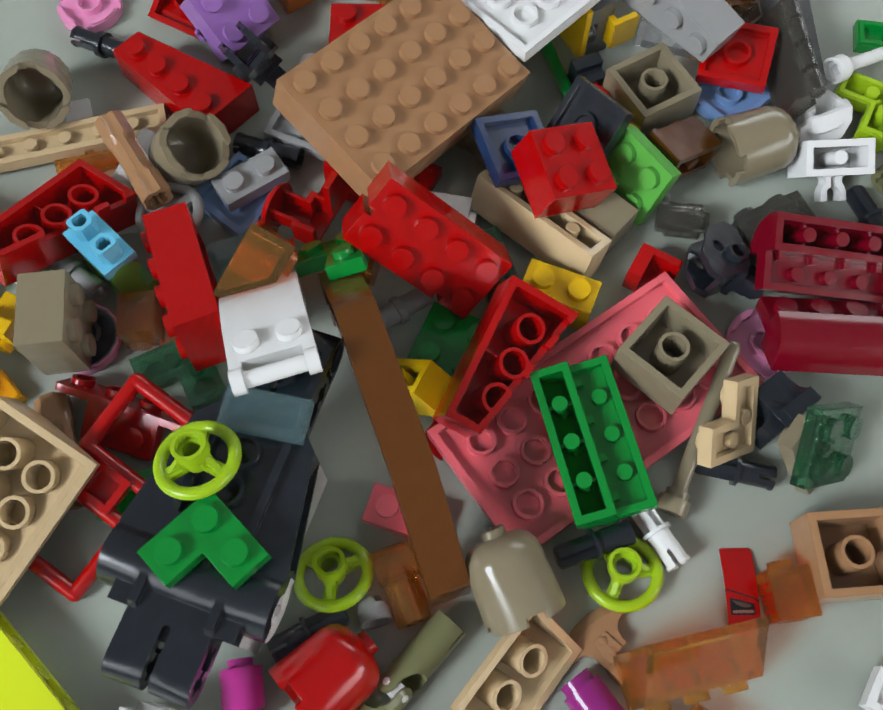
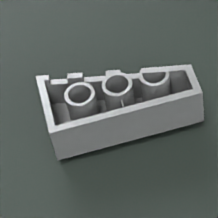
[622,0,745,63]

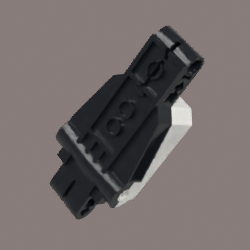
[96,329,344,709]

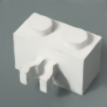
[787,138,876,202]

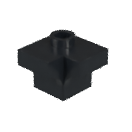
[755,370,822,450]

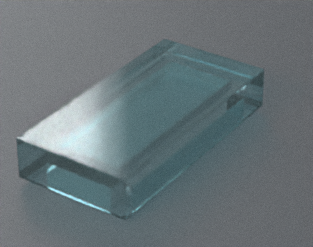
[216,383,314,446]

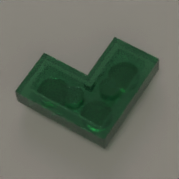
[129,340,226,411]

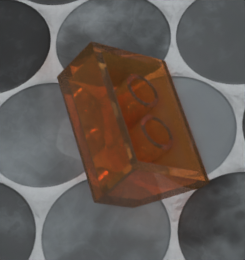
[213,217,299,298]
[613,616,769,710]

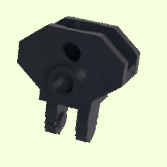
[218,21,286,89]
[682,221,764,300]

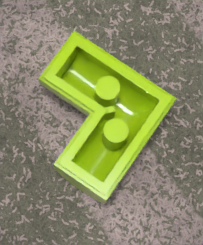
[833,71,883,153]

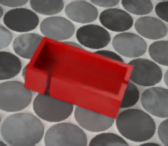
[342,161,513,319]
[140,202,227,372]

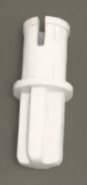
[631,509,690,573]

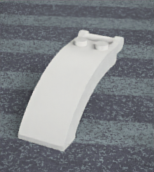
[219,271,323,397]

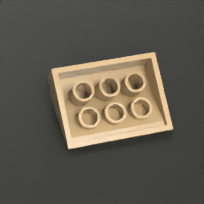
[0,396,100,607]

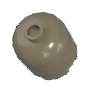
[0,48,73,130]
[709,106,801,187]
[148,108,231,187]
[465,524,566,636]

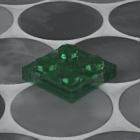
[790,402,863,490]

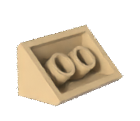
[450,611,582,710]

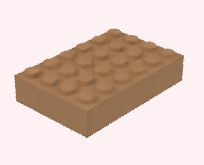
[273,0,530,210]

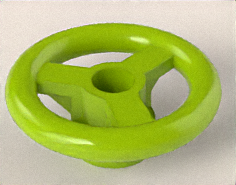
[153,420,242,501]
[581,536,664,613]
[293,537,374,613]

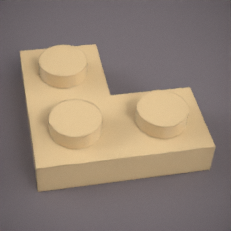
[695,373,759,468]

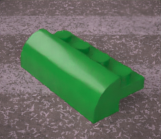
[530,355,658,529]

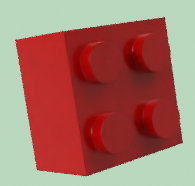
[511,121,617,219]

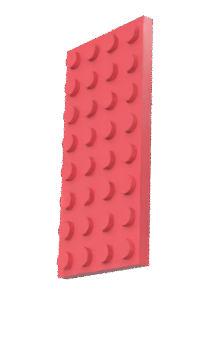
[427,272,764,546]

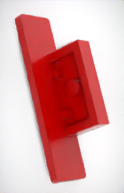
[55,374,195,462]

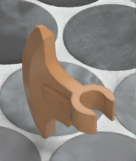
[569,599,635,689]

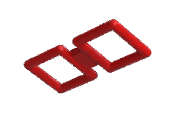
[28,373,194,602]

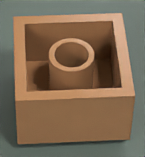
[789,507,883,605]

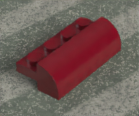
[749,211,883,303]
[755,296,883,376]

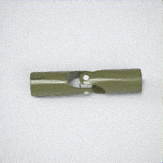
[356,610,466,710]

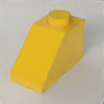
[397,358,452,417]

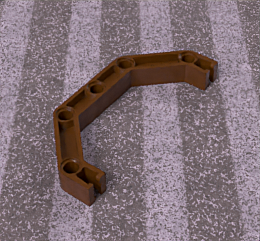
[318,271,471,607]

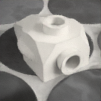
[787,90,853,142]

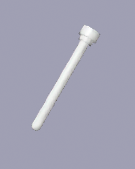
[823,46,883,85]

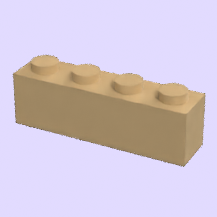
[471,169,612,278]

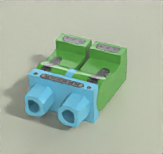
[62,209,160,308]

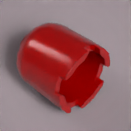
[268,623,380,710]

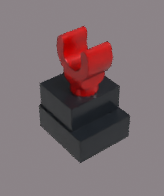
[567,51,610,96]

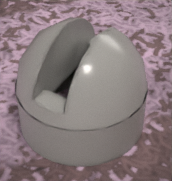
[358,595,393,630]

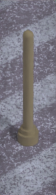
[657,340,741,520]

